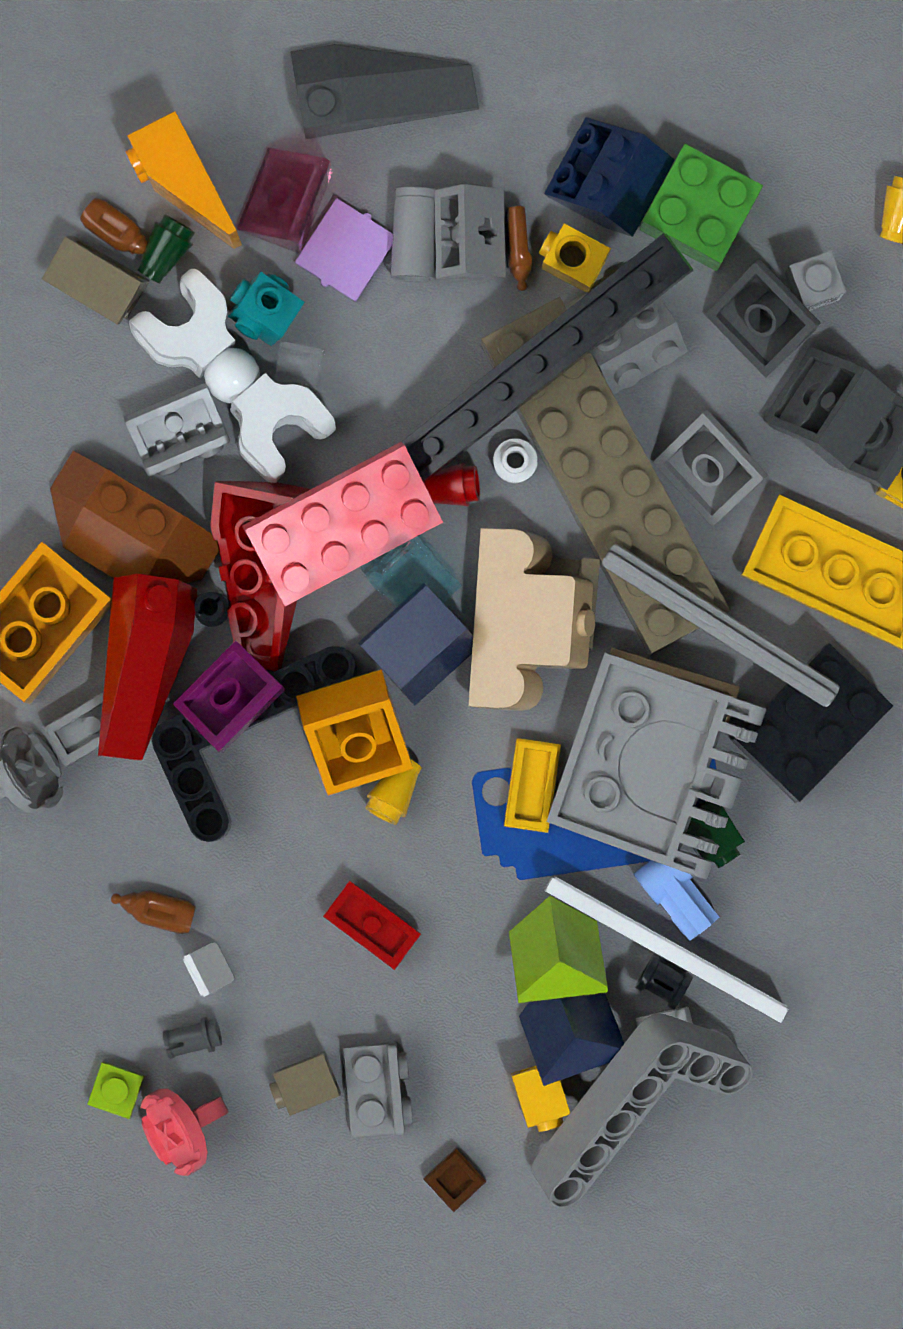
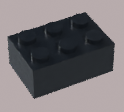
[731,643,893,803]

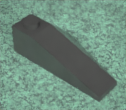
[291,44,479,139]

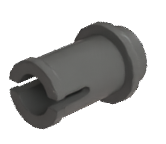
[163,1017,222,1059]

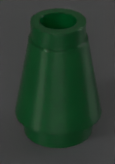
[137,214,195,284]

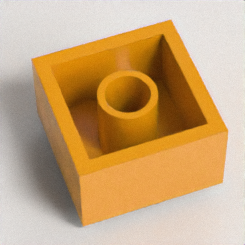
[296,669,413,796]

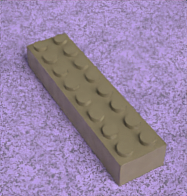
[481,297,731,655]

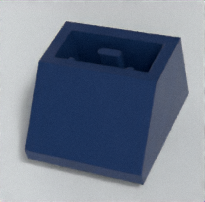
[544,117,675,237]

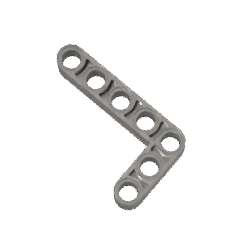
[531,1013,753,1208]

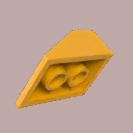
[125,111,242,249]

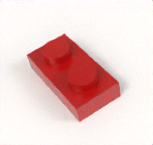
[323,881,421,970]

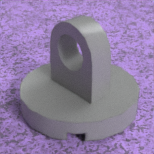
[0,727,63,815]

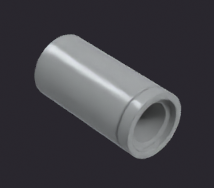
[391,187,436,282]

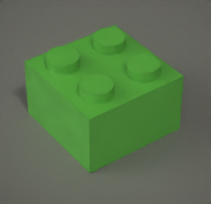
[640,144,763,272]

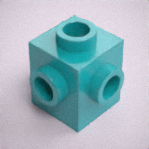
[228,272,305,346]

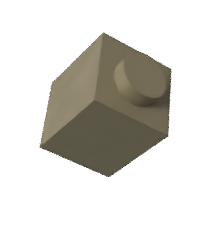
[269,1051,341,1116]

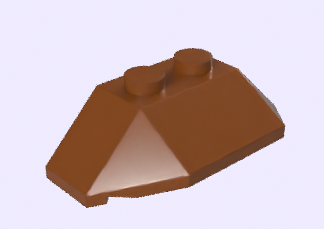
[50,451,220,583]

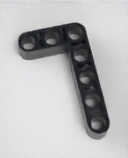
[152,646,356,842]

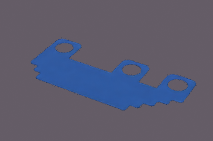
[472,759,717,880]

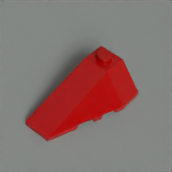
[210,481,311,671]
[98,574,197,761]

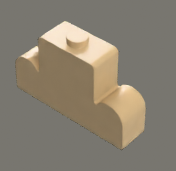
[468,528,595,711]

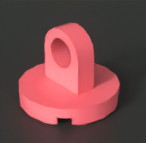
[141,1089,229,1176]

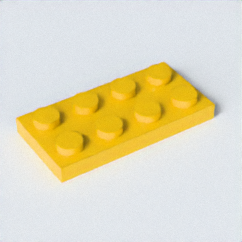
[741,494,903,650]

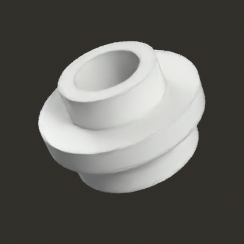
[493,438,537,483]

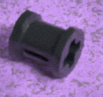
[635,954,693,1010]

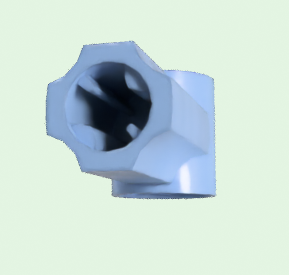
[633,860,720,941]

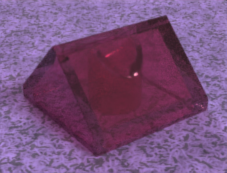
[237,148,332,254]

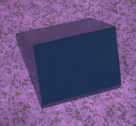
[358,583,473,706]
[519,993,624,1086]

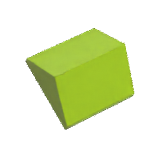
[509,896,608,1003]

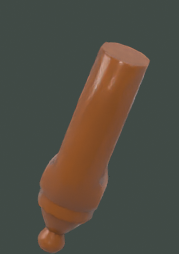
[80,198,147,254]
[507,206,532,291]
[111,890,196,934]

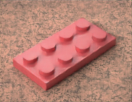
[242,442,443,606]

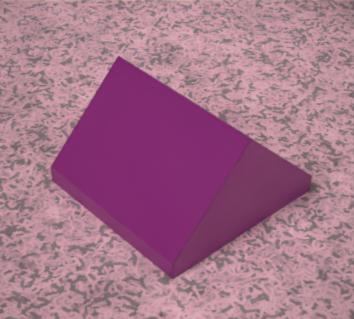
[173,640,285,753]

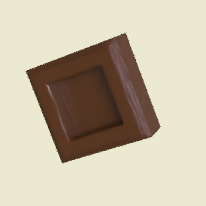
[423,1148,486,1212]

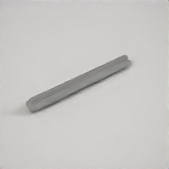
[602,544,840,707]

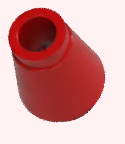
[424,462,480,506]

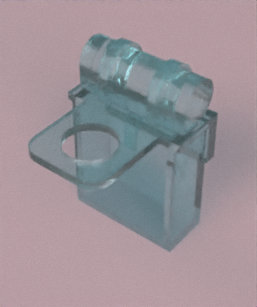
[359,536,462,608]

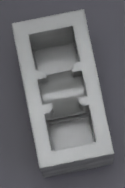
[434,184,506,283]

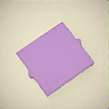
[295,198,393,302]

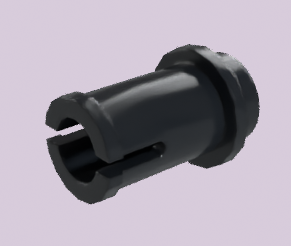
[195,592,229,627]

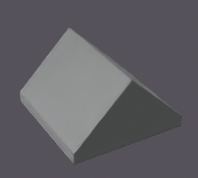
[653,410,768,527]

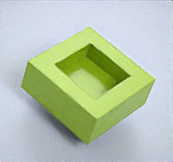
[87,1061,145,1119]

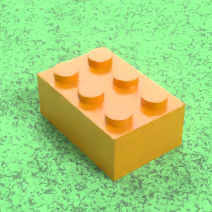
[0,542,112,704]

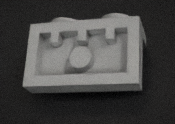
[343,1042,413,1138]

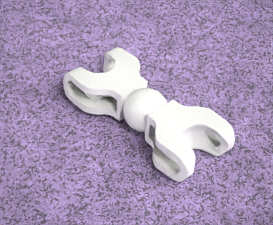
[129,269,336,483]

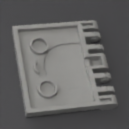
[546,653,766,879]

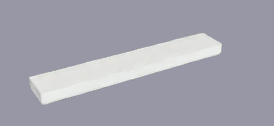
[544,876,789,1023]

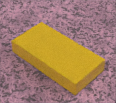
[503,738,561,833]

